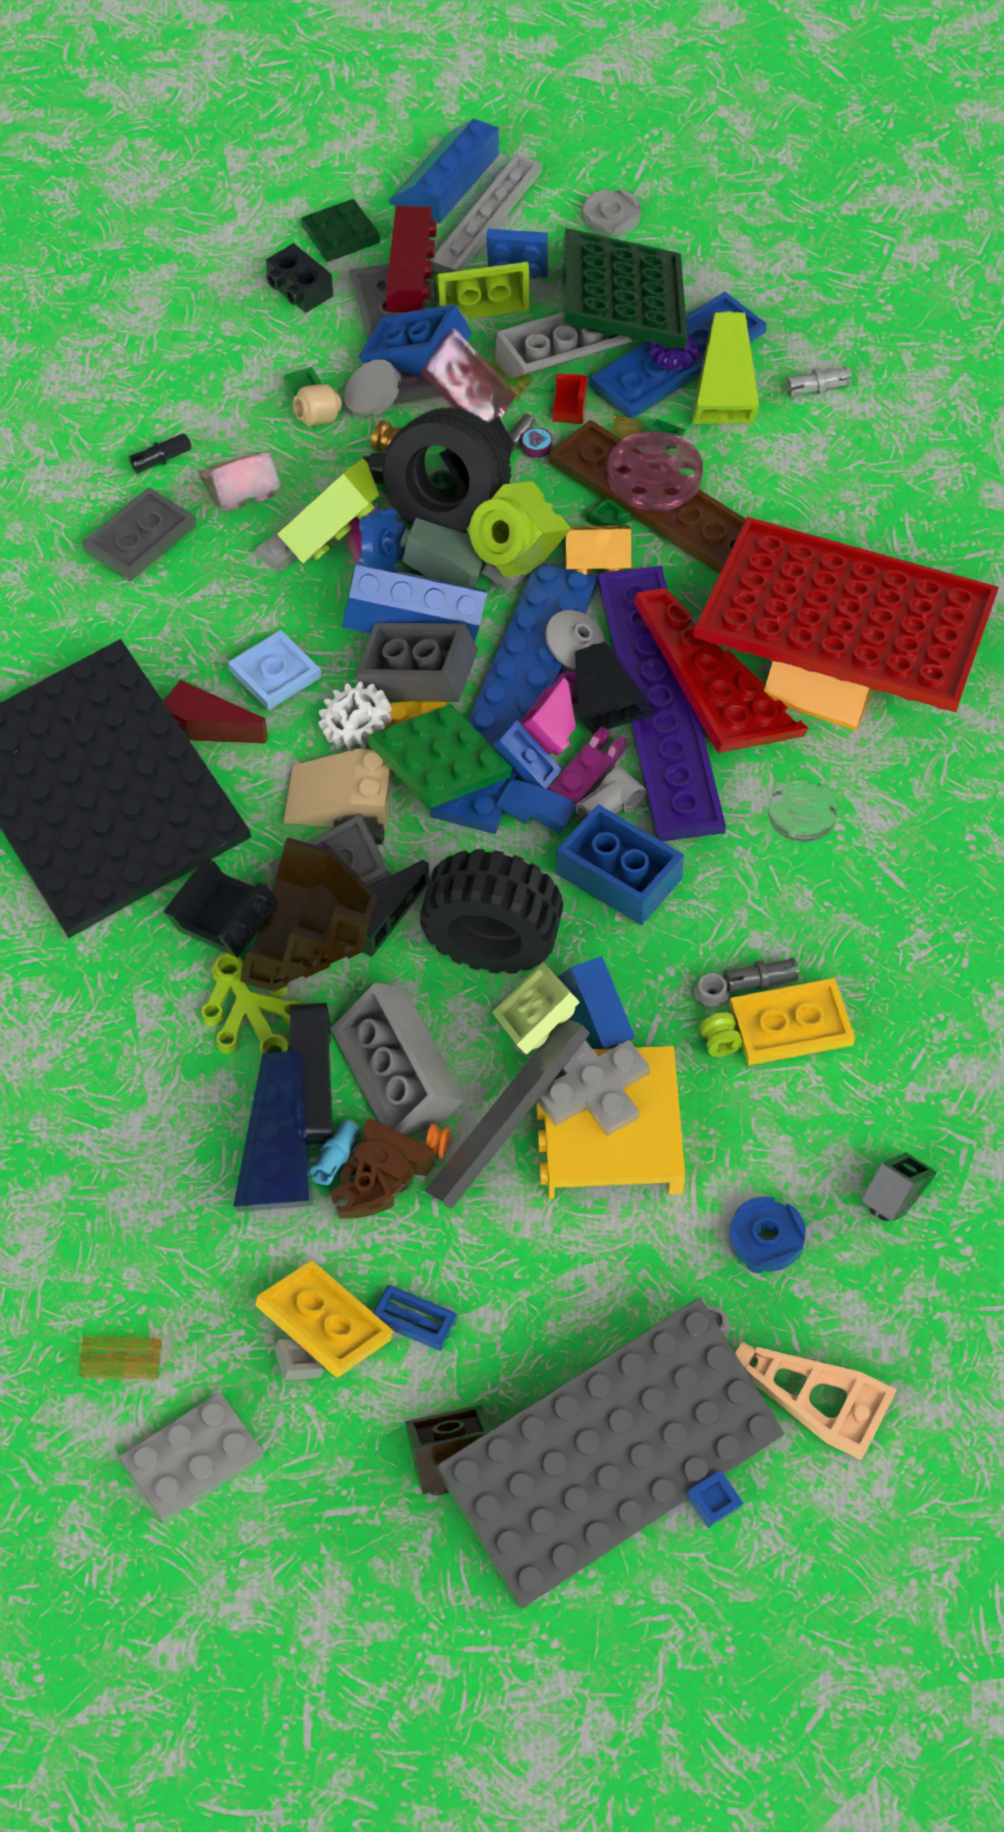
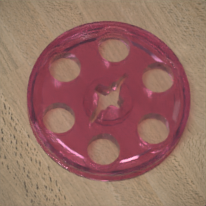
[607,431,703,511]

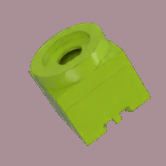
[466,481,571,578]

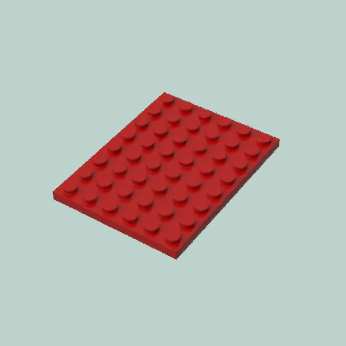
[693,517,999,712]

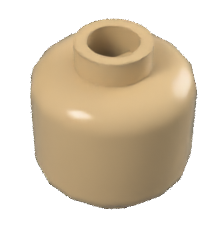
[293,384,341,427]

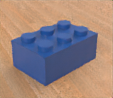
[556,804,684,925]

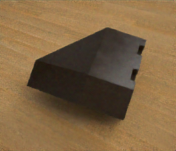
[240,837,378,992]

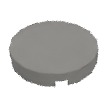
[582,189,641,237]
[344,359,401,418]

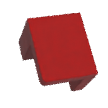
[552,373,587,424]

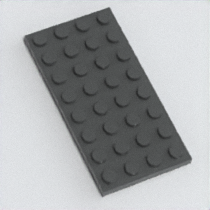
[434,1297,785,1609]

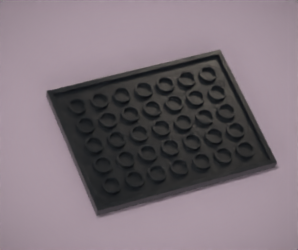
[0,639,252,939]

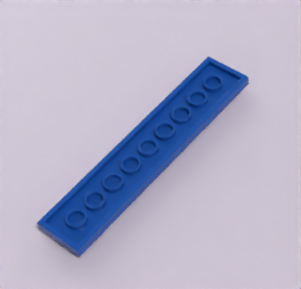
[430,563,598,834]

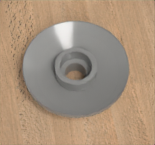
[545,610,606,670]

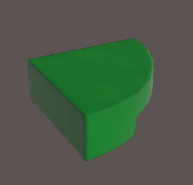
[586,497,631,526]

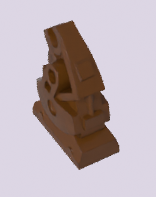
[330,1118,435,1219]

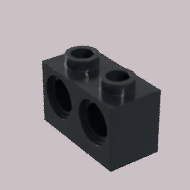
[266,243,333,313]

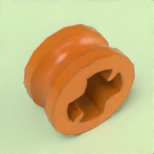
[425,1123,451,1159]

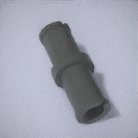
[723,957,799,993]

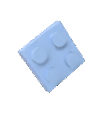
[228,630,322,711]

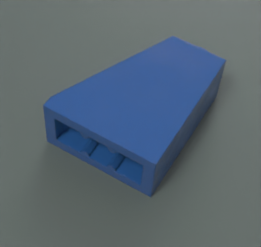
[558,956,635,1049]

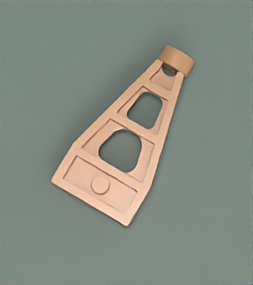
[735,1342,897,1461]

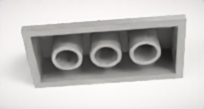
[495,312,633,379]
[331,982,465,1137]

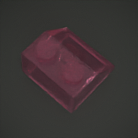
[199,451,281,511]

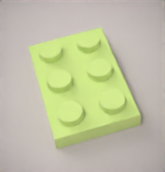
[492,962,580,1055]

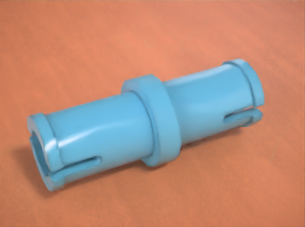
[310,1120,361,1185]

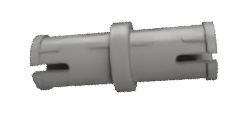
[786,366,851,397]

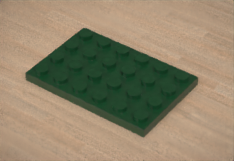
[562,228,688,349]

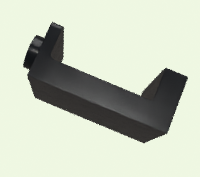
[163,858,279,958]

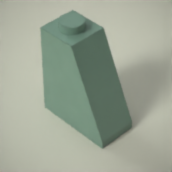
[400,518,484,587]

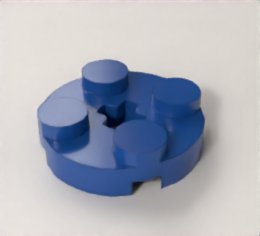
[359,508,405,570]
[729,1197,806,1273]

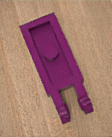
[548,727,628,810]

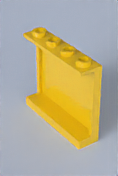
[536,1046,685,1199]

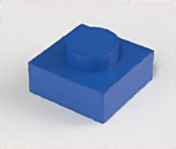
[686,1470,744,1528]

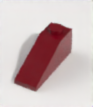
[163,680,268,743]

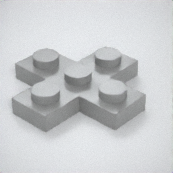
[537,1040,650,1136]

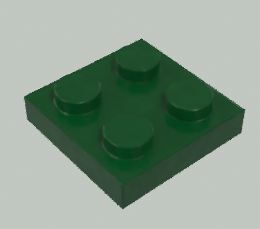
[301,199,380,262]

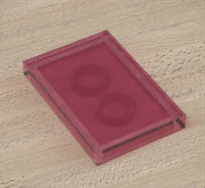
[420,329,516,423]

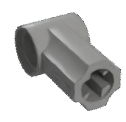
[575,767,647,822]

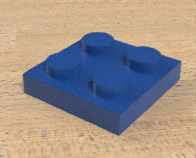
[486,228,549,279]

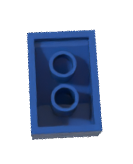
[358,304,472,377]

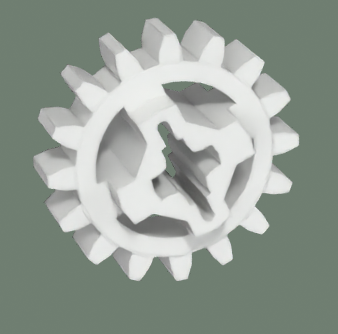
[319,682,392,751]

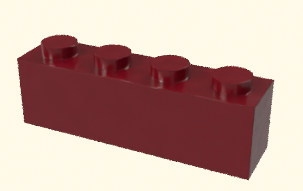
[386,205,437,312]

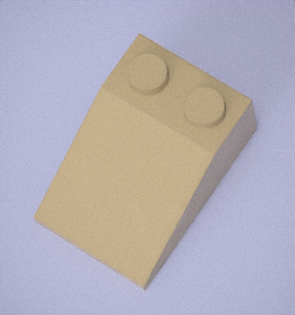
[284,749,394,831]

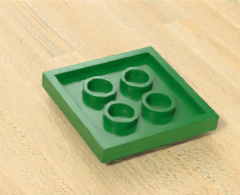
[368,704,512,809]

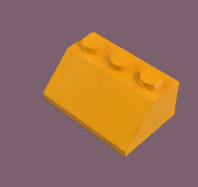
[764,661,875,731]

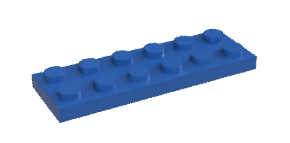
[590,292,767,420]

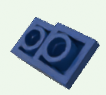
[496,779,576,834]

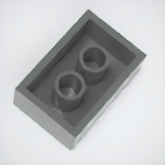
[355,623,478,702]

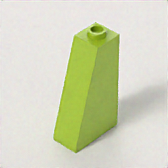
[692,311,759,424]

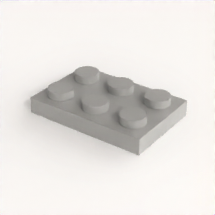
[119,1392,264,1524]

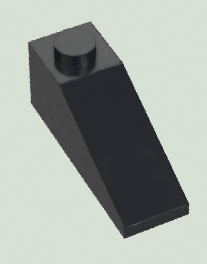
[361,860,430,957]

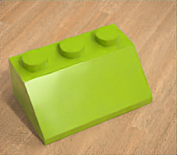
[434,262,529,319]
[277,458,379,563]

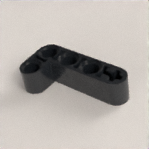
[290,1003,333,1145]

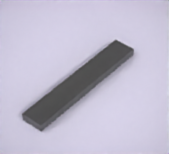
[425,1019,590,1209]

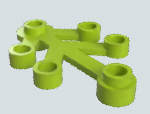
[201,953,301,1067]

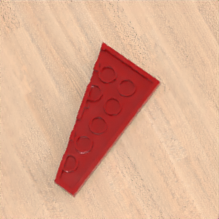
[633,588,809,753]

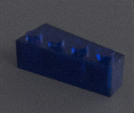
[233,1050,313,1212]

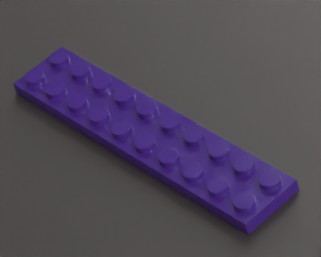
[598,566,726,841]

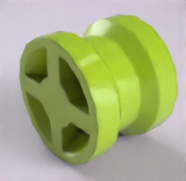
[699,1012,743,1057]

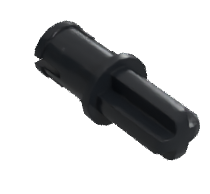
[128,434,192,474]

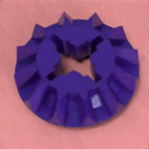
[650,334,699,370]

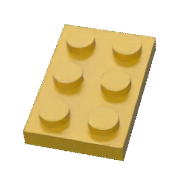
[729,978,855,1066]
[255,1260,393,1378]

